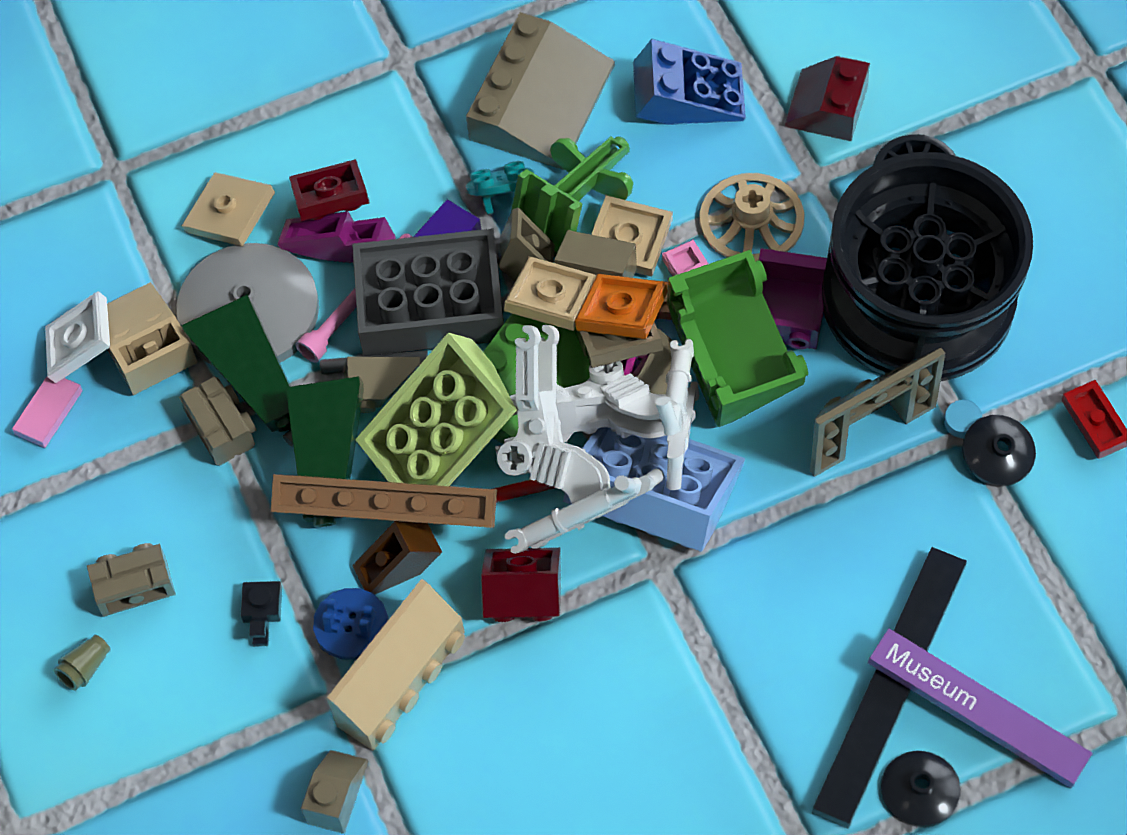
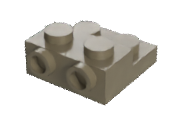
[575,322,663,368]

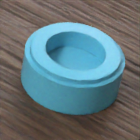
[944,400,982,438]

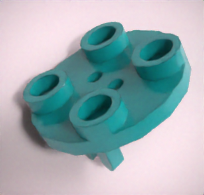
[466,161,534,214]

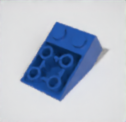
[633,39,746,125]

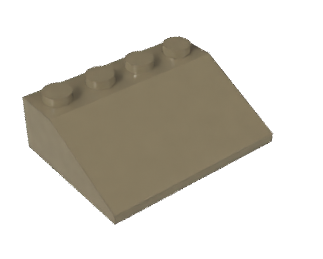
[466,12,615,170]

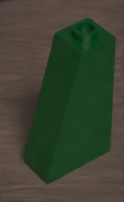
[182,295,291,432]
[286,376,364,527]

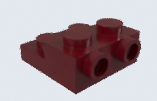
[289,159,370,221]

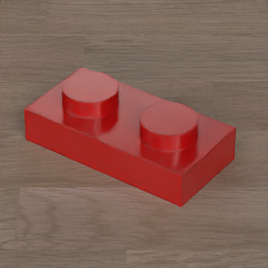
[1061,380,1127,459]

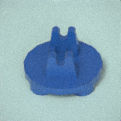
[313,588,389,660]

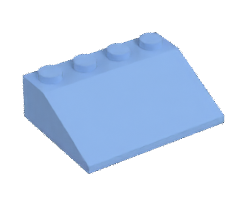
[563,427,745,552]

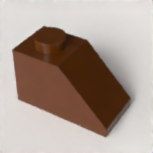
[352,521,442,595]

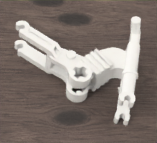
[497,325,664,553]
[495,339,699,490]

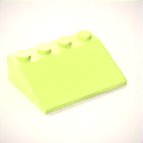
[355,332,517,486]

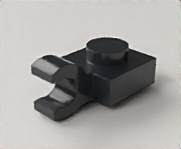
[241,581,282,646]

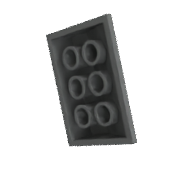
[352,228,504,356]

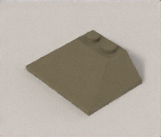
[810,348,945,477]

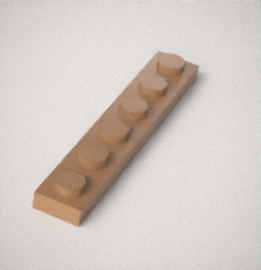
[271,474,497,528]

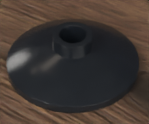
[962,415,1036,486]
[881,751,961,827]

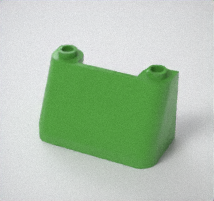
[667,250,808,427]

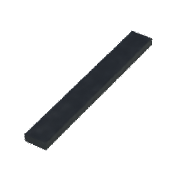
[812,547,967,829]

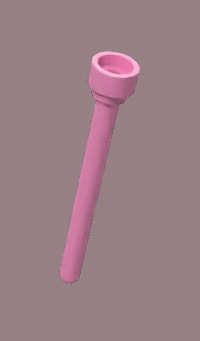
[295,233,412,363]

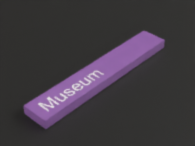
[868,629,1093,788]

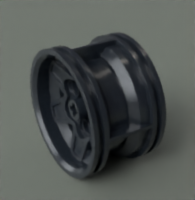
[822,152,1033,381]

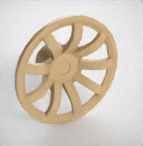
[700,173,805,261]

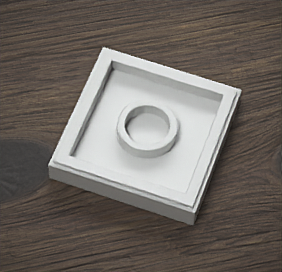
[45,291,110,383]

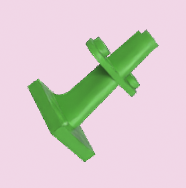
[511,136,633,257]

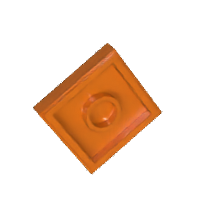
[575,274,668,339]

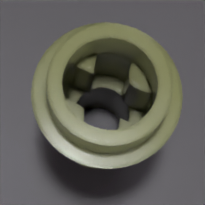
[54,635,111,691]

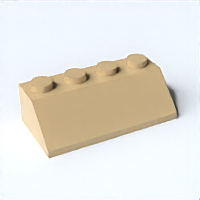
[327,579,465,751]

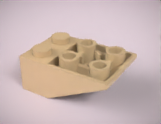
[107,282,197,395]

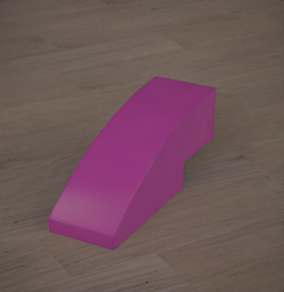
[277,211,396,263]

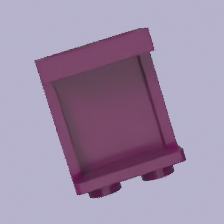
[758,248,827,350]

